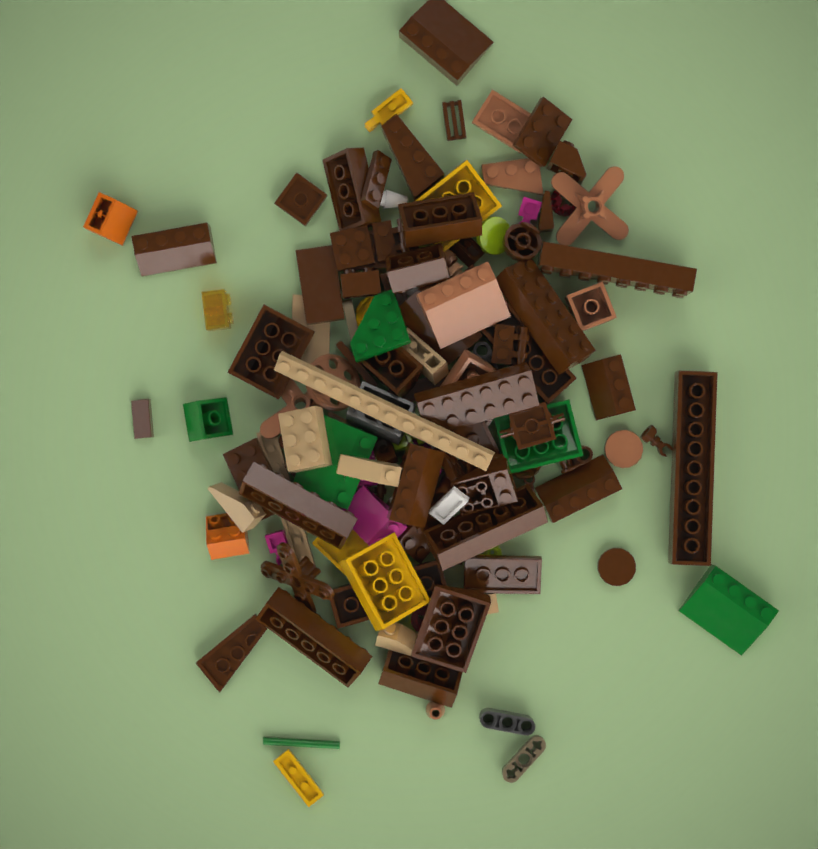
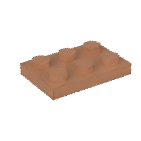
[472,90,531,153]

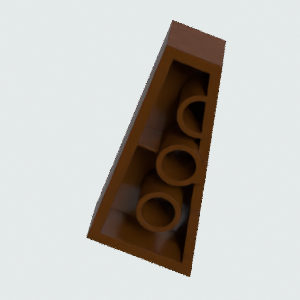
[381,114,445,200]

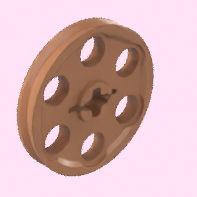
[306,354,361,411]

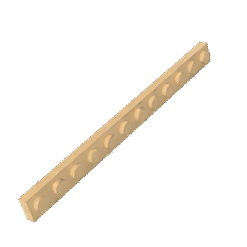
[274,351,495,471]

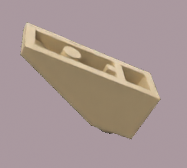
[402,327,449,385]
[336,454,402,487]
[208,482,266,533]
[375,622,418,656]

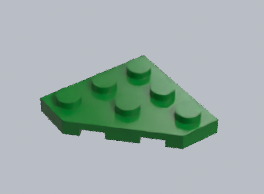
[350,289,411,363]

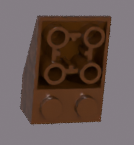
[450,458,518,516]

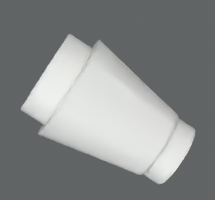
[380,189,408,208]

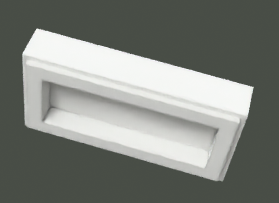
[429,486,469,525]

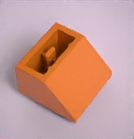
[83,192,138,246]
[206,513,249,560]

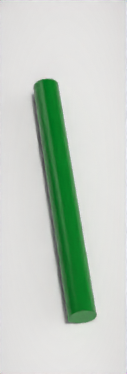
[263,737,340,749]

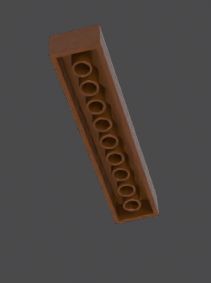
[668,371,718,566]

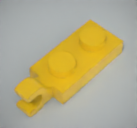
[365,88,413,133]

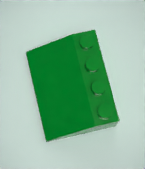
[493,399,584,473]
[292,415,378,510]
[678,564,779,656]

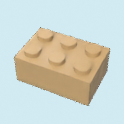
[278,406,332,473]

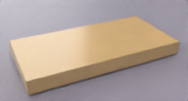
[292,294,330,364]

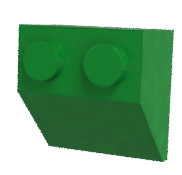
[183,397,233,442]

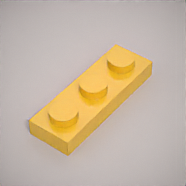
[273,748,324,807]

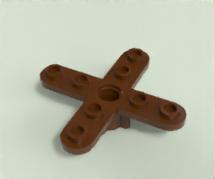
[261,542,335,613]

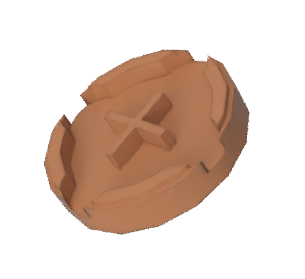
[604,430,643,468]

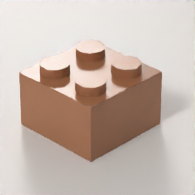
[565,281,617,331]

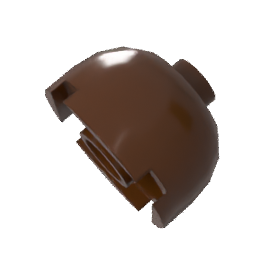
[503,222,542,262]

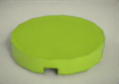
[476,216,510,255]

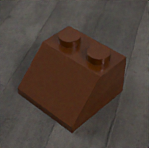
[546,140,587,185]

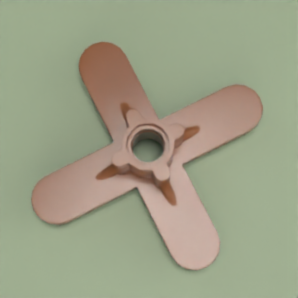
[551,166,629,246]
[260,378,332,439]

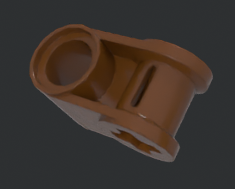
[559,445,593,474]

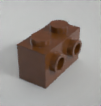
[340,267,381,299]

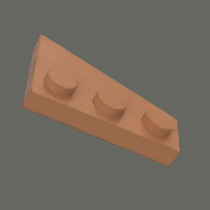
[481,158,543,196]

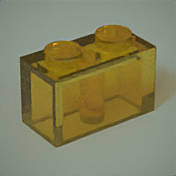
[201,289,234,332]

